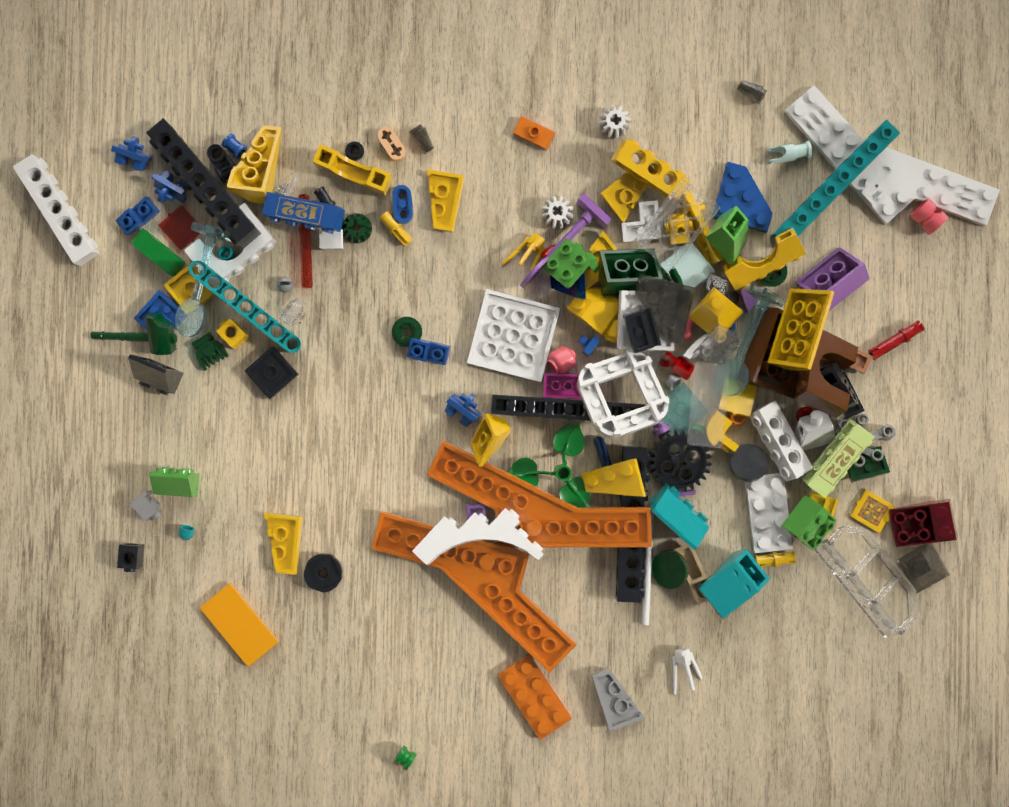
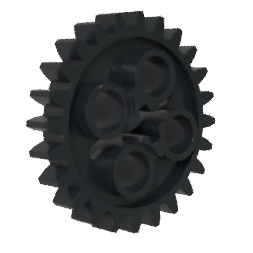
[649,430,712,492]

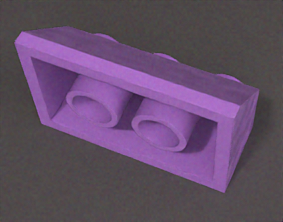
[795,247,870,311]

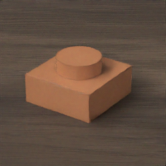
[849,350,873,374]

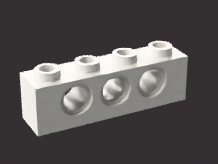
[750,400,813,481]

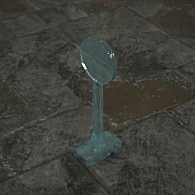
[175,222,231,337]
[713,284,785,396]

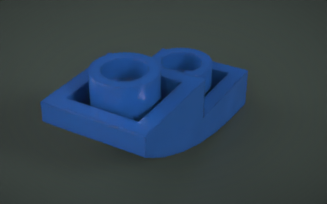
[115,196,160,236]
[407,338,451,365]

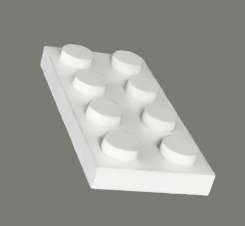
[745,473,793,553]

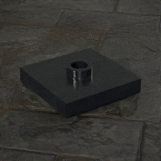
[244,346,299,400]

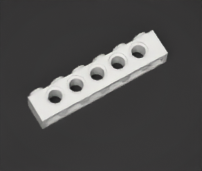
[13,154,100,266]

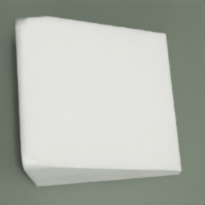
[319,229,343,251]

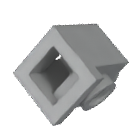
[130,490,162,521]

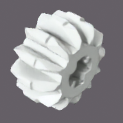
[599,105,631,139]
[541,196,573,229]

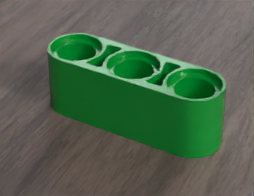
[130,228,186,277]

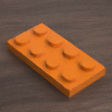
[497,653,572,740]

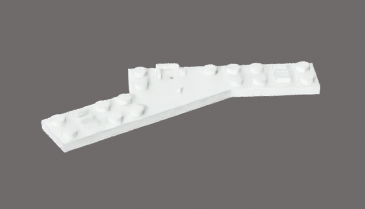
[784,85,1000,227]

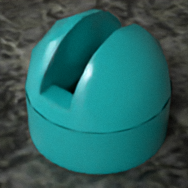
[218,245,235,260]
[178,525,195,540]

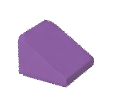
[739,289,757,313]

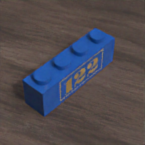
[262,192,345,234]

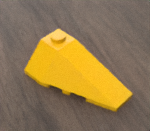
[227,125,282,204]

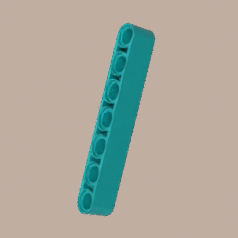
[189,260,301,353]

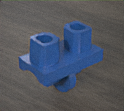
[111,136,153,171]
[152,170,188,204]
[445,393,481,427]

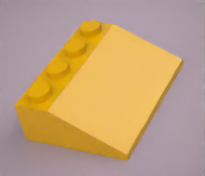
[767,288,834,371]

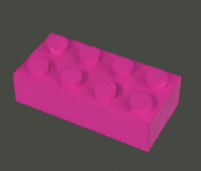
[543,373,582,399]

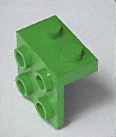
[543,238,600,288]

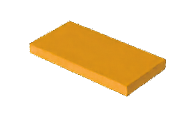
[200,583,279,667]

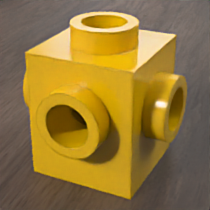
[665,213,693,245]

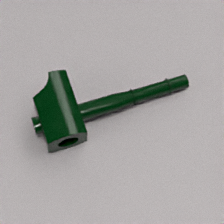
[91,312,177,355]

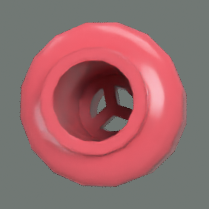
[547,346,576,374]

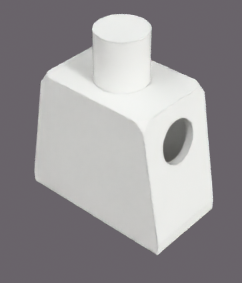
[794,410,835,451]

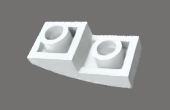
[680,333,716,361]

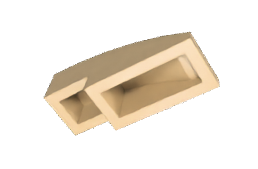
[674,544,707,604]

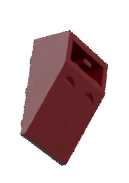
[889,499,958,547]

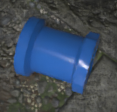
[221,133,247,159]

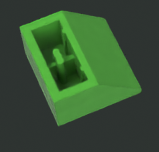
[706,206,749,265]
[149,467,199,497]
[781,495,837,551]

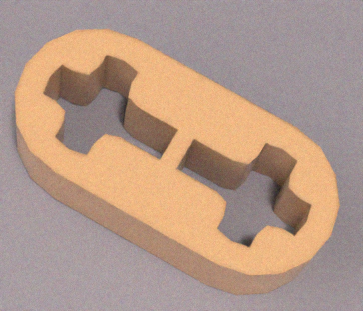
[378,127,406,162]

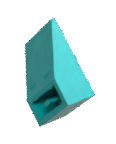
[698,549,770,619]

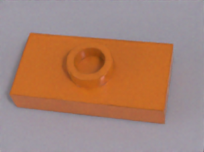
[513,116,555,151]

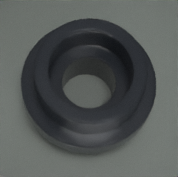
[345,141,364,161]

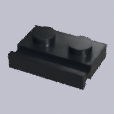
[623,307,662,353]

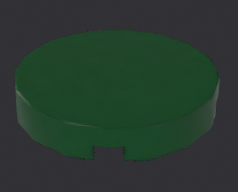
[652,550,689,589]

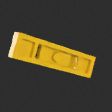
[676,190,724,266]

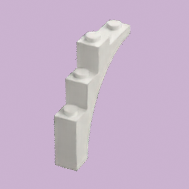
[412,508,544,565]

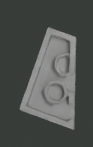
[591,669,645,732]

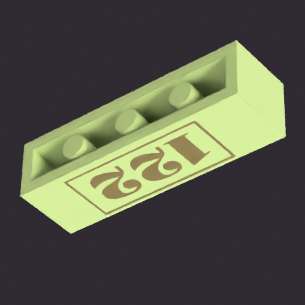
[802,418,875,498]

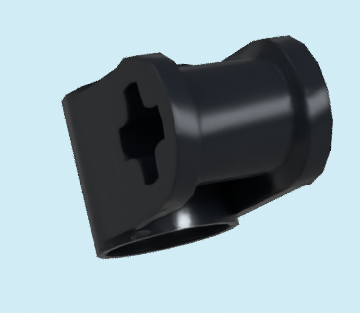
[207,144,236,184]

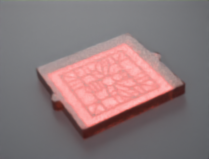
[158,204,204,250]

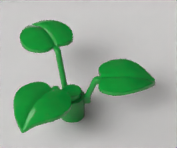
[508,423,591,508]

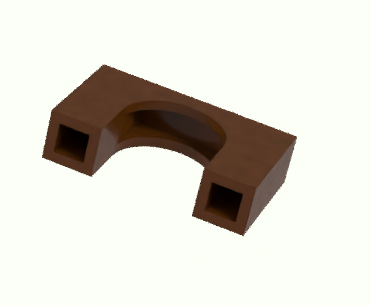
[795,330,858,418]

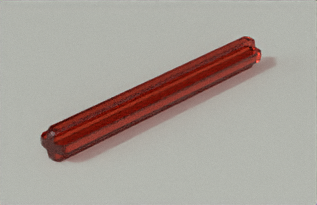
[298,194,313,289]

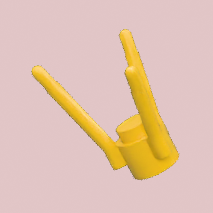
[502,233,545,272]

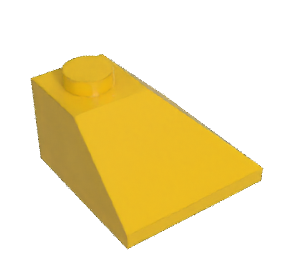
[567,286,619,335]
[688,287,743,341]
[470,413,511,467]

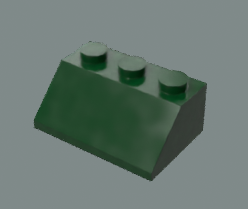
[598,248,663,296]

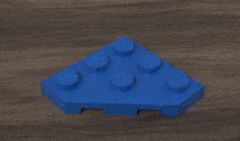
[711,162,773,233]

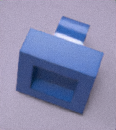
[578,335,601,357]

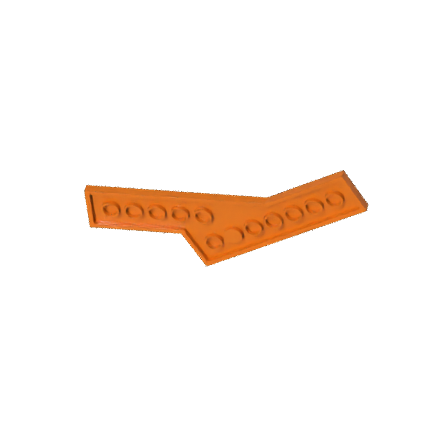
[427,441,652,548]
[371,511,577,673]

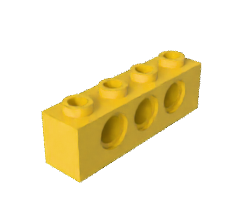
[610,139,690,202]

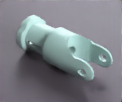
[766,141,812,164]

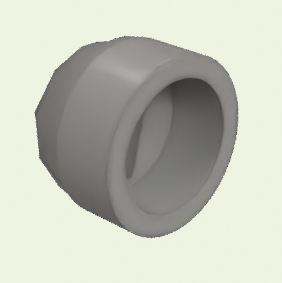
[277,277,294,293]
[665,374,682,390]

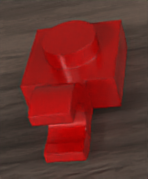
[659,351,695,380]

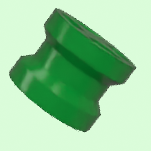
[393,746,417,771]

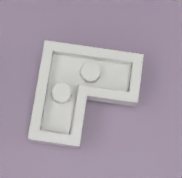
[621,200,662,243]

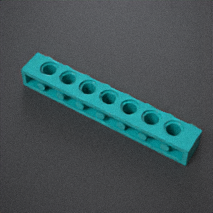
[770,119,900,239]

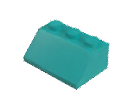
[650,484,709,550]

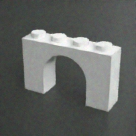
[184,203,277,288]

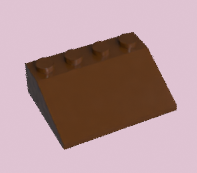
[738,307,800,399]

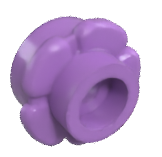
[653,421,671,438]

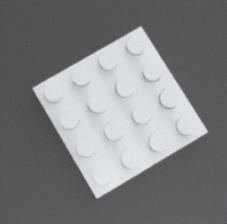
[467,289,560,382]

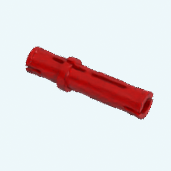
[868,320,925,361]

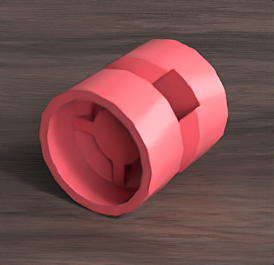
[910,198,948,235]

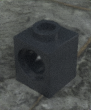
[117,543,144,572]

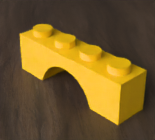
[312,144,393,196]
[723,228,806,291]

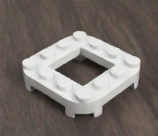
[577,349,669,439]

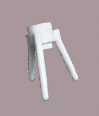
[672,648,702,695]

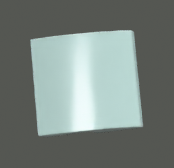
[660,242,715,295]

